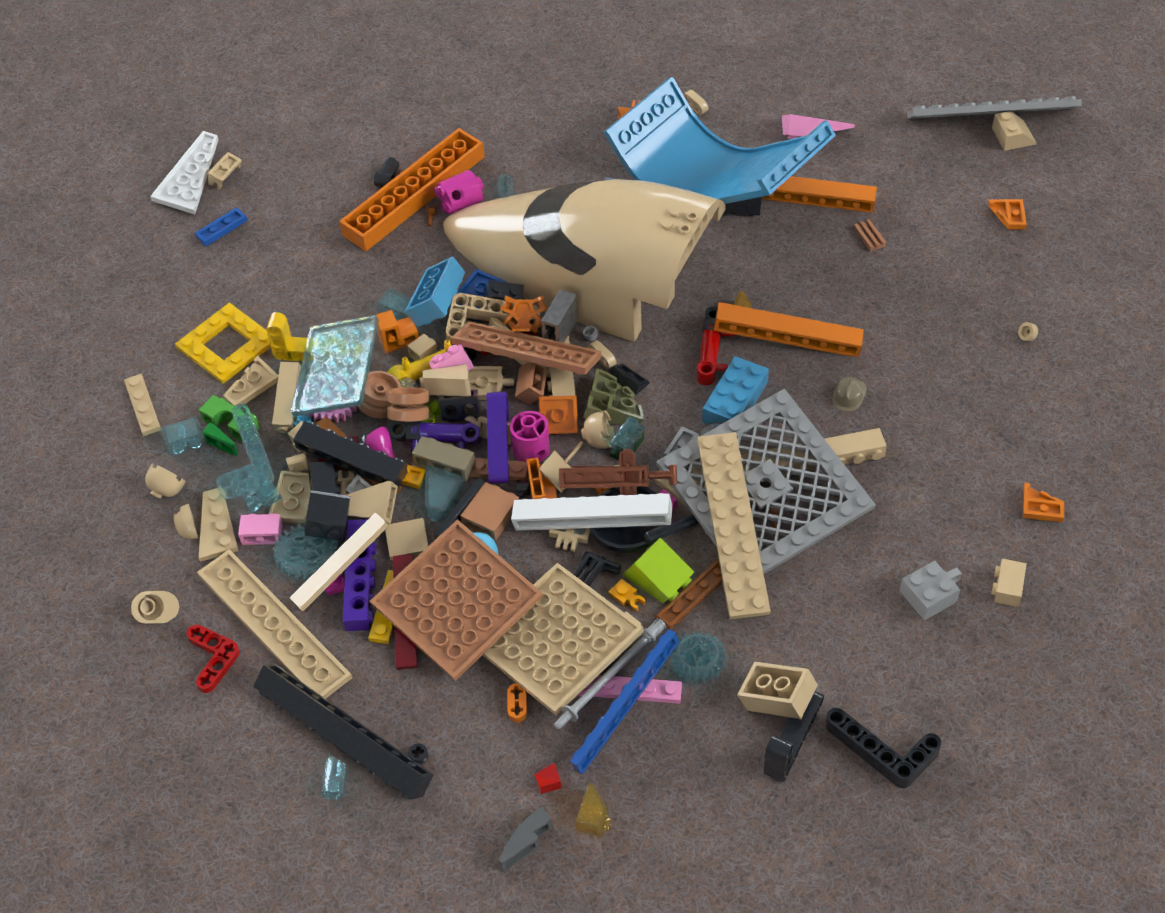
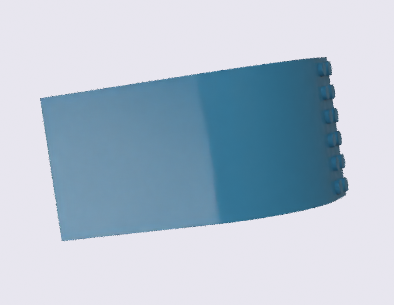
[603,77,836,204]

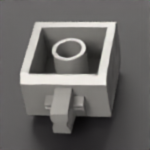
[900,561,962,620]

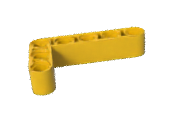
[267,312,364,365]

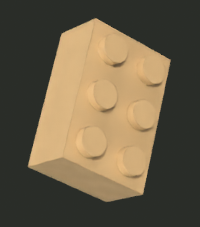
[737,662,818,719]

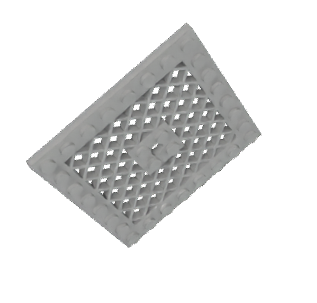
[656,389,876,574]

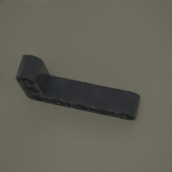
[764,691,825,782]
[825,708,942,788]

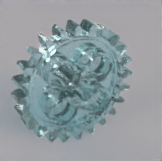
[273,523,338,580]

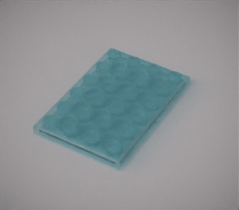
[291,315,379,416]

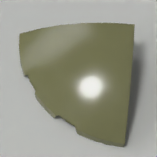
[583,368,643,424]

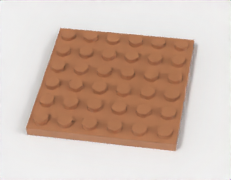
[370,519,543,681]

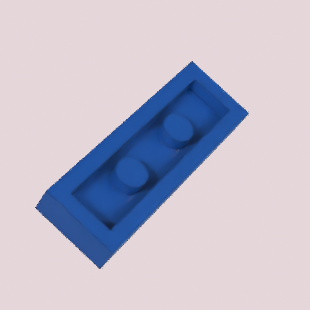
[195,207,248,247]

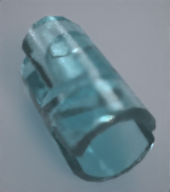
[321,756,347,800]

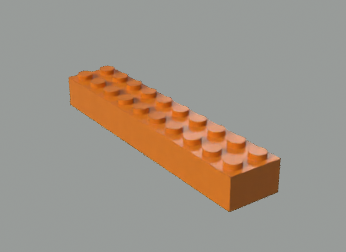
[339,128,485,251]

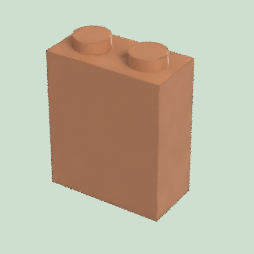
[461,482,519,542]

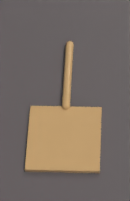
[539,441,583,493]

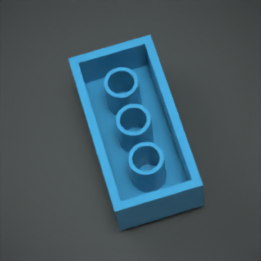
[404,256,465,327]
[702,356,769,427]

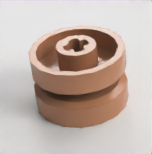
[357,371,401,419]
[387,387,429,421]

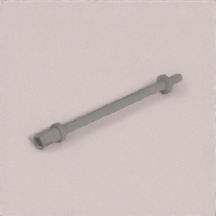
[554,618,666,729]

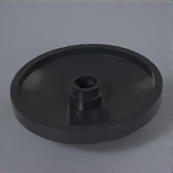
[590,486,663,553]

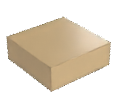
[286,453,309,472]

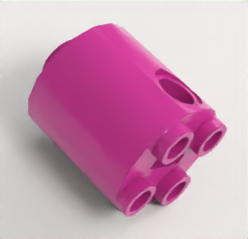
[434,170,484,215]
[510,411,550,462]

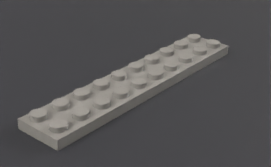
[907,96,1082,119]

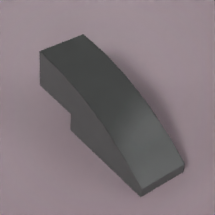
[499,807,552,872]

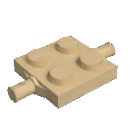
[468,366,514,400]

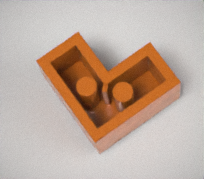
[374,310,419,354]

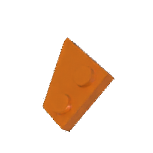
[1022,483,1064,522]

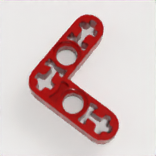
[186,624,240,693]

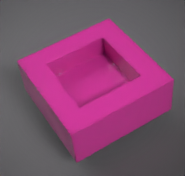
[326,573,345,596]

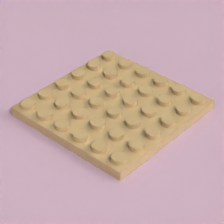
[482,563,644,715]

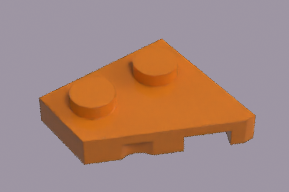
[988,199,1027,230]

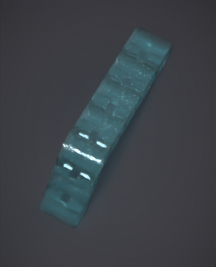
[216,404,275,499]

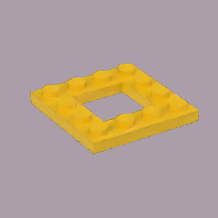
[175,303,271,384]

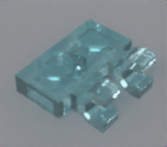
[236,470,282,513]

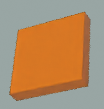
[539,395,578,434]

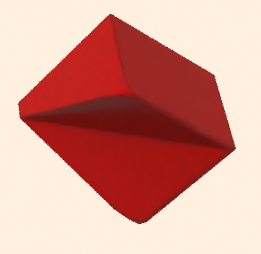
[534,763,561,794]

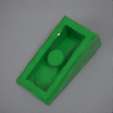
[202,422,238,456]

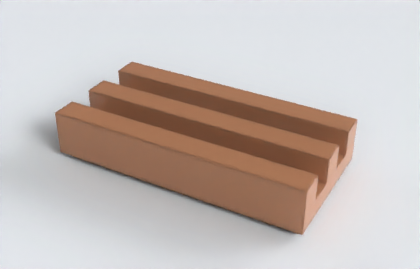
[853,219,886,252]

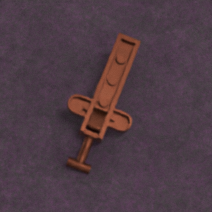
[559,449,677,495]

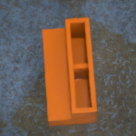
[526,457,557,499]

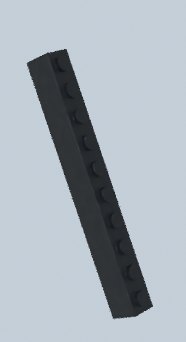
[253,664,434,800]

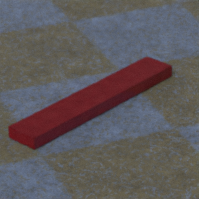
[393,554,417,670]

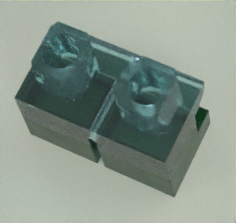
[610,417,644,460]

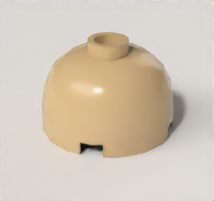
[581,410,614,449]
[145,463,186,499]

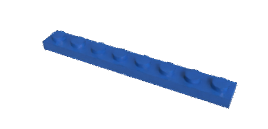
[570,629,679,775]

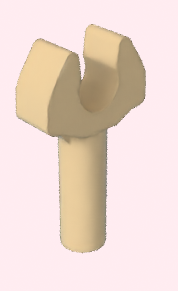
[336,470,355,495]

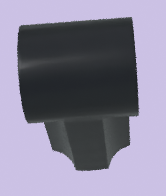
[374,157,399,187]

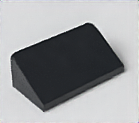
[609,363,650,396]

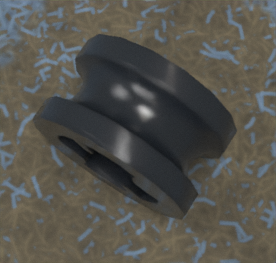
[408,743,428,765]

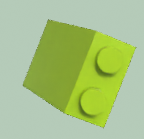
[622,538,694,603]

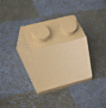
[992,111,1036,151]

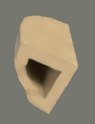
[173,504,198,539]

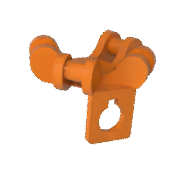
[500,295,549,333]

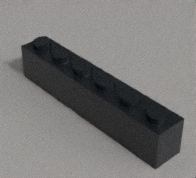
[293,421,408,490]

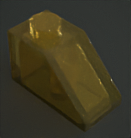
[576,783,611,837]

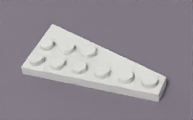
[150,131,218,215]

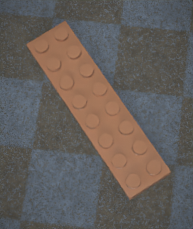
[451,321,601,375]

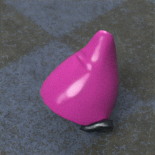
[358,427,396,459]

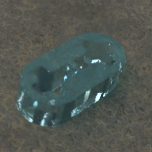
[497,174,514,198]

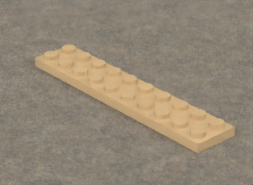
[697,432,771,619]
[197,549,352,699]

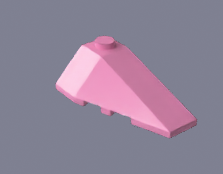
[782,114,855,139]

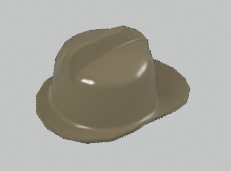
[832,377,867,411]

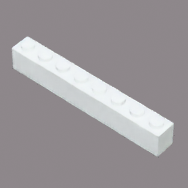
[511,493,672,531]

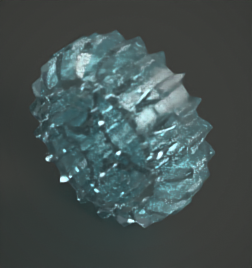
[670,630,726,684]

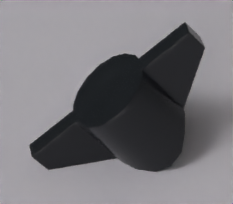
[516,480,530,497]

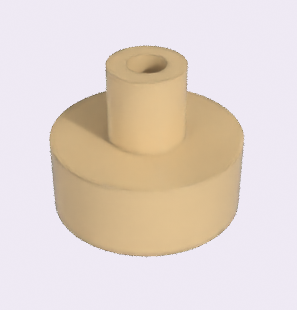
[1018,322,1038,341]

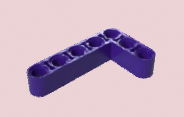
[487,392,509,484]

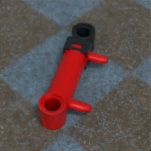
[697,306,736,386]

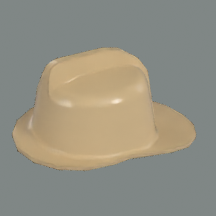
[131,591,179,624]

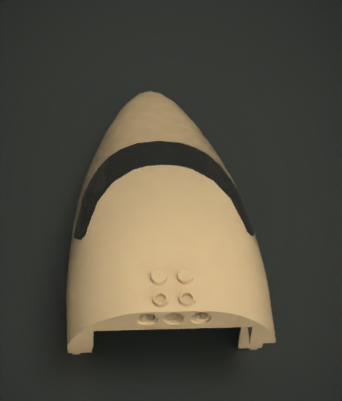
[443,179,725,342]

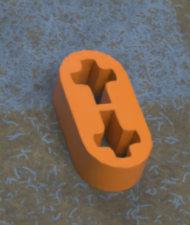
[507,683,527,723]

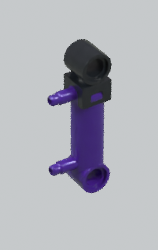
[388,420,483,455]

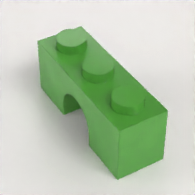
[199,395,260,444]

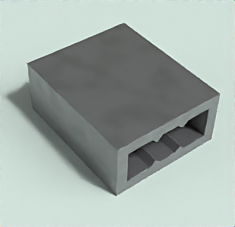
[541,290,578,343]

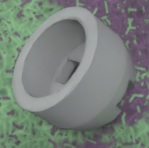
[583,326,598,341]

